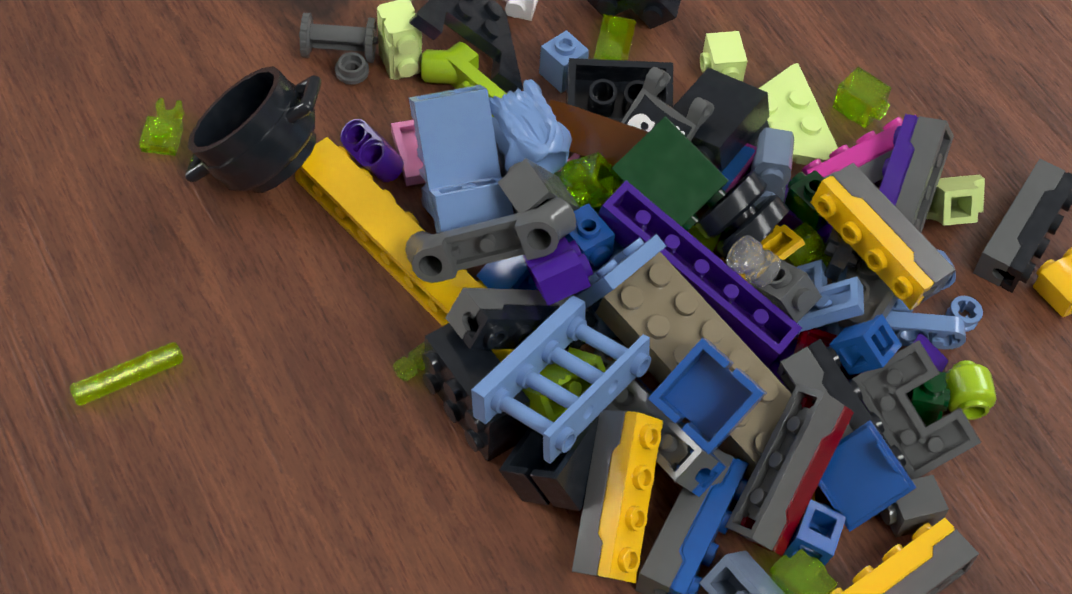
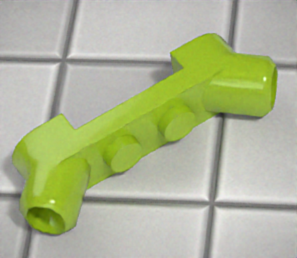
[421,42,507,117]

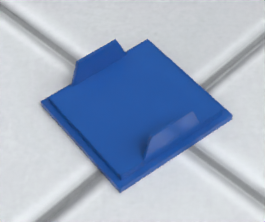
[818,420,917,532]

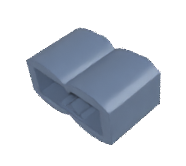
[751,127,794,206]

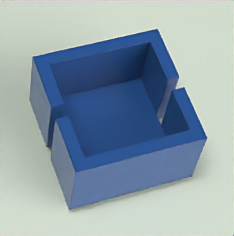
[648,338,767,454]

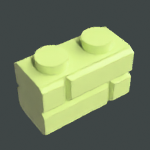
[377,0,422,80]

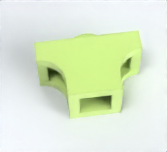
[926,175,985,226]

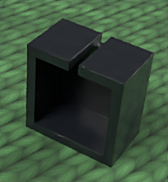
[499,417,599,511]

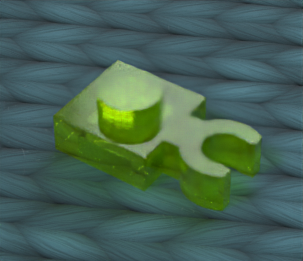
[139,98,184,156]

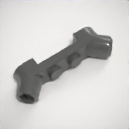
[405,197,576,283]

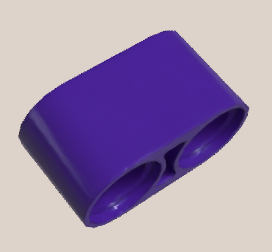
[340,119,404,182]

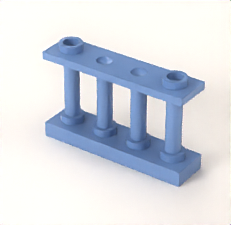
[471,295,651,464]

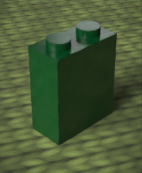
[611,116,729,232]

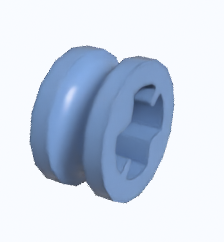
[946,296,983,332]

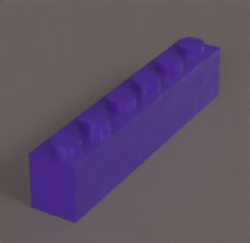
[598,180,802,368]

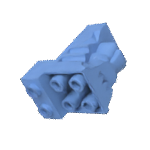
[409,85,514,233]

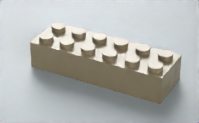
[595,252,792,480]

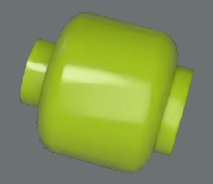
[945,360,996,420]

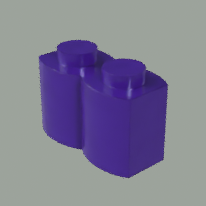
[522,236,594,306]

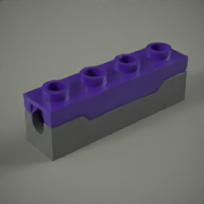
[879,114,954,233]

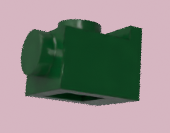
[785,170,828,232]
[906,371,950,427]

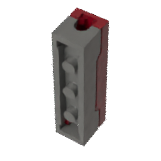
[725,383,854,556]

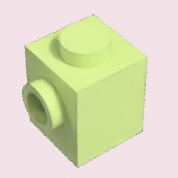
[700,31,748,82]

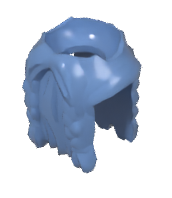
[489,79,572,174]

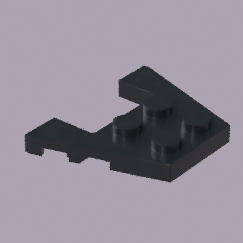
[409,0,523,93]

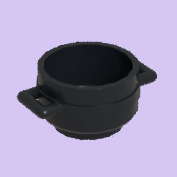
[185,66,322,193]

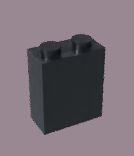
[672,67,770,172]

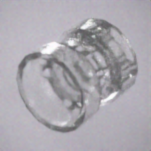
[726,235,781,288]

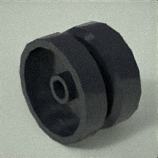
[694,170,790,264]

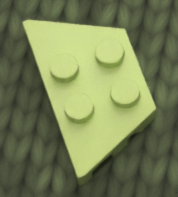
[759,63,838,165]

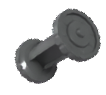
[299,12,378,63]

